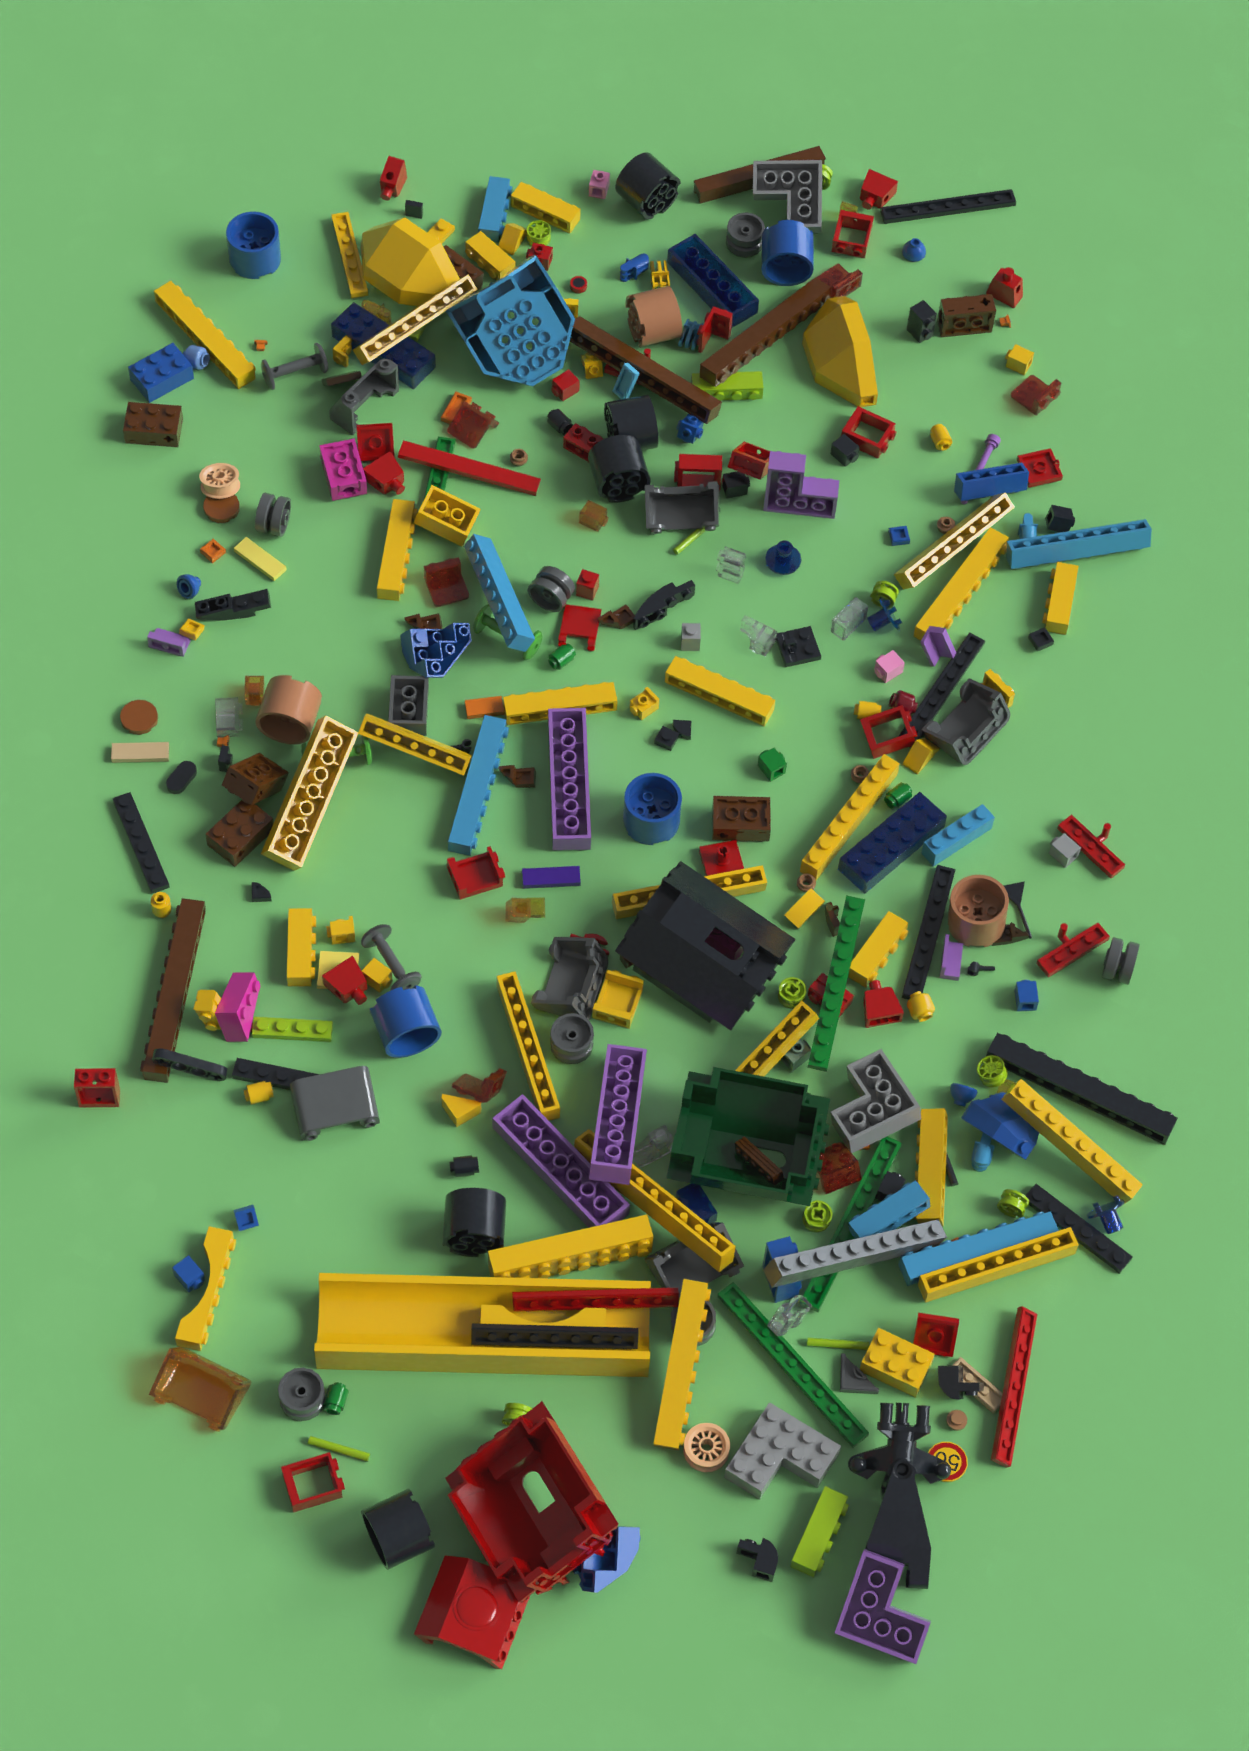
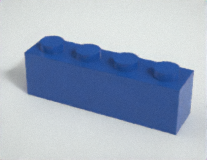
[954,463,1029,501]

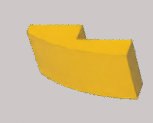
[784,889,825,929]

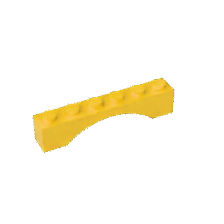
[175,1226,236,1351]
[480,1305,606,1327]

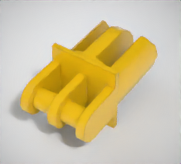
[650,260,670,289]

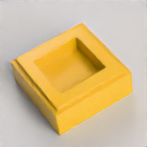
[179,618,205,641]

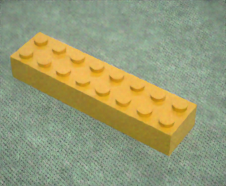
[261,715,358,871]
[488,1214,653,1279]

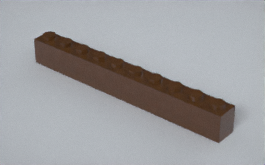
[700,277,831,387]
[570,316,722,424]
[140,898,206,1083]

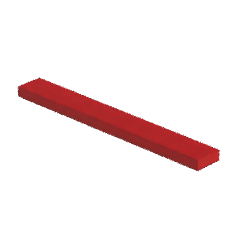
[398,440,541,496]
[512,1287,679,1311]
[991,1306,1037,1468]

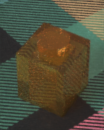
[579,500,609,532]
[245,676,265,706]
[506,898,531,923]

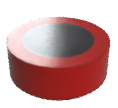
[570,276,587,293]

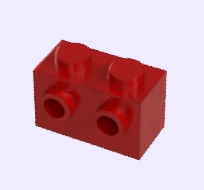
[563,423,603,462]

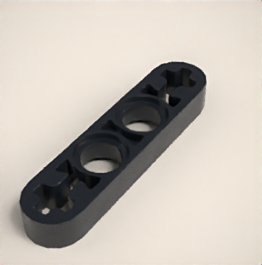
[152,1048,228,1081]

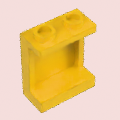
[592,970,644,1029]

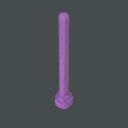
[961,434,1001,504]

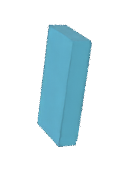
[612,363,640,399]

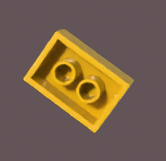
[414,485,481,547]
[860,1327,935,1398]

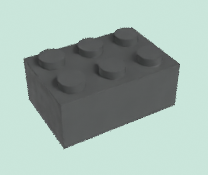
[388,675,429,736]

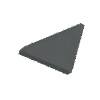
[840,1353,879,1394]

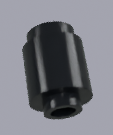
[547,409,573,435]
[449,1155,479,1177]

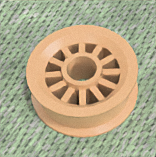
[199,463,240,499]
[683,1423,730,1472]

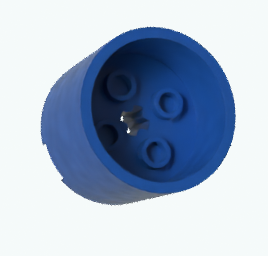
[226,212,281,279]
[761,220,814,286]
[623,773,682,845]
[370,985,442,1058]

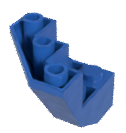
[400,623,472,678]

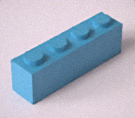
[478,176,513,243]
[921,804,995,867]
[849,1180,930,1239]

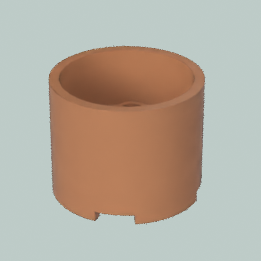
[625,286,682,347]
[255,675,322,744]
[948,875,1009,947]

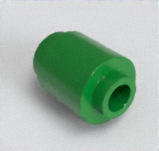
[548,643,576,670]
[884,782,912,809]
[323,1382,349,1415]

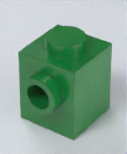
[758,747,787,782]

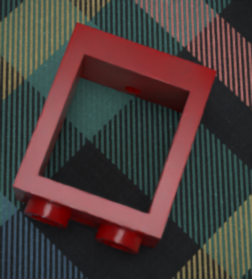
[831,210,874,258]
[841,406,897,458]
[728,441,770,480]
[674,454,722,491]
[860,705,917,759]
[74,1068,120,1108]
[281,1452,345,1512]

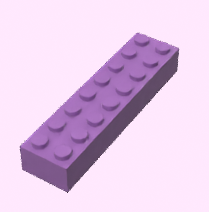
[548,708,591,850]
[589,1044,647,1185]
[492,1094,630,1228]

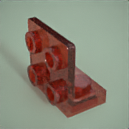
[816,264,863,298]
[452,1068,507,1103]

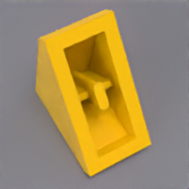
[498,223,529,255]
[903,738,940,774]
[441,1094,481,1127]

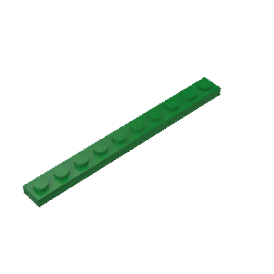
[807,895,865,1072]
[800,1136,902,1313]
[717,1282,869,1448]

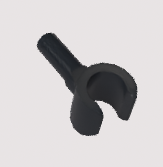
[451,739,472,753]
[967,962,995,976]

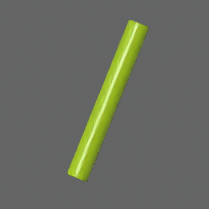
[673,528,705,555]
[807,1338,869,1350]
[308,1436,370,1462]

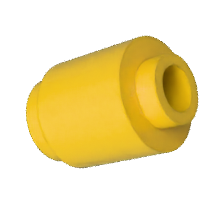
[930,424,953,451]
[854,700,881,719]
[151,892,172,918]
[243,1081,274,1105]

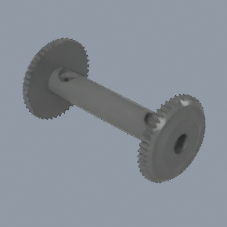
[261,343,328,390]
[361,924,422,991]

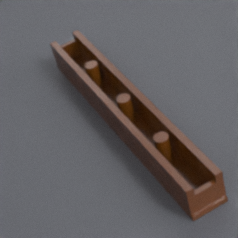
[694,146,826,204]

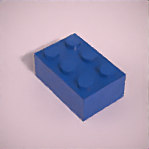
[128,343,194,403]
[762,1236,803,1303]

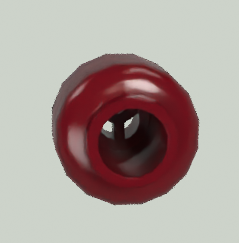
[889,690,918,714]

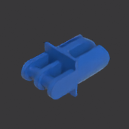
[620,253,649,282]

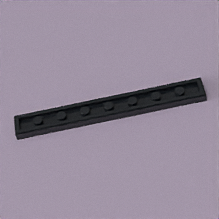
[880,189,1016,224]
[898,632,985,748]
[901,865,956,1000]
[471,1323,638,1349]

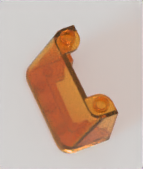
[149,1347,252,1432]

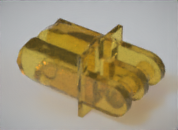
[361,300,392,327]

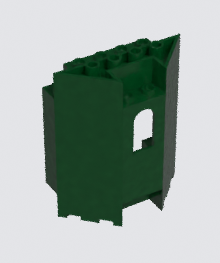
[666,1067,830,1206]

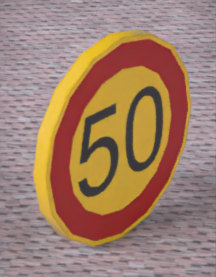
[928,1442,968,1482]

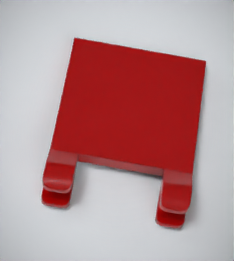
[558,604,602,651]

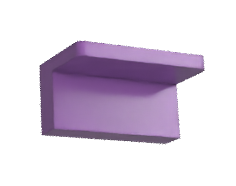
[921,626,956,667]
[147,628,191,657]
[939,934,963,981]

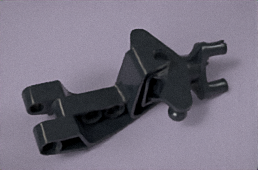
[848,1402,951,1589]

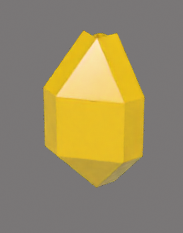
[360,217,460,306]
[802,296,878,407]

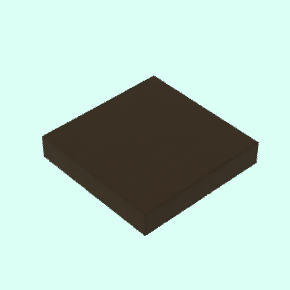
[321,371,362,386]

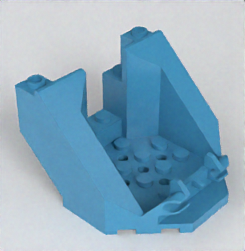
[446,254,575,386]

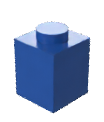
[1014,980,1039,1011]
[172,1255,205,1292]

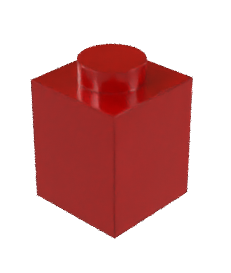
[551,369,580,401]
[576,569,599,601]

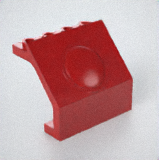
[414,1555,530,1670]

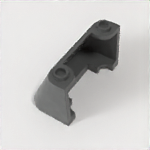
[329,359,399,435]
[645,482,719,534]
[921,678,1010,765]
[531,937,608,1020]
[290,1066,380,1141]
[645,1222,744,1300]

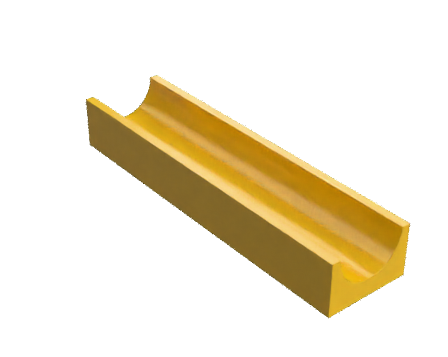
[314,1273,651,1377]

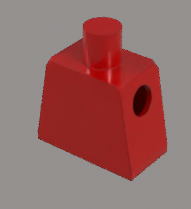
[380,156,407,201]
[860,169,898,210]
[986,267,1023,308]
[363,451,405,495]
[322,956,367,1005]
[863,980,904,1028]

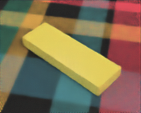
[234,537,287,581]

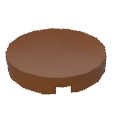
[203,494,240,523]
[120,700,158,735]

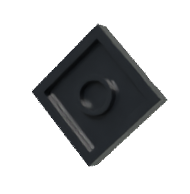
[775,626,821,667]

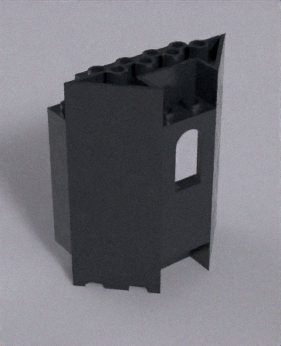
[615,861,796,1031]

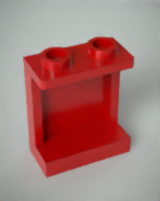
[447,846,505,900]

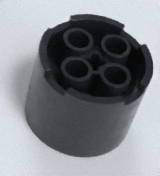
[615,152,681,219]
[604,395,658,451]
[588,435,651,503]
[442,1188,506,1257]
[361,1489,435,1570]

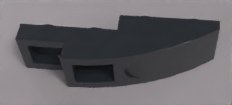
[633,580,695,630]
[195,589,271,621]

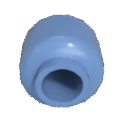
[183,345,210,370]

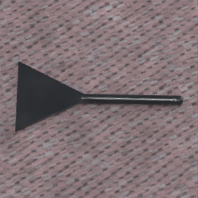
[1004,881,1032,939]

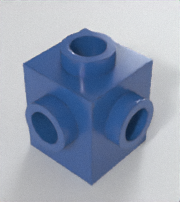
[676,414,704,444]

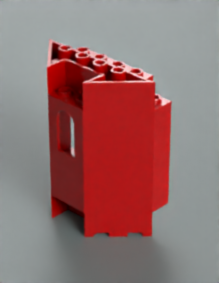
[445,1401,619,1602]

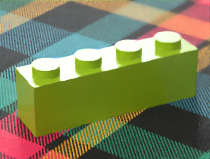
[691,371,764,401]
[790,1486,849,1578]

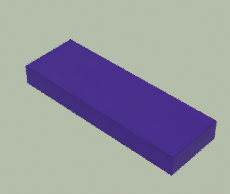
[522,866,581,889]

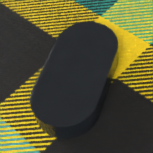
[166,761,197,794]

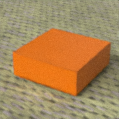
[200,539,226,563]

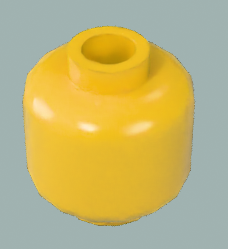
[906,991,935,1022]

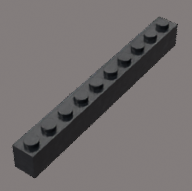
[986,1033,1178,1145]

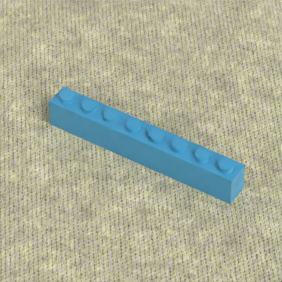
[1006,519,1152,569]
[464,534,535,652]
[448,715,509,856]
[898,1211,1059,1286]

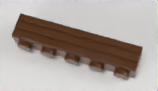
[735,1136,784,1186]

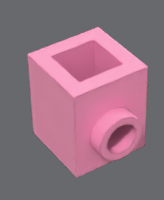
[589,170,610,199]
[874,650,905,683]

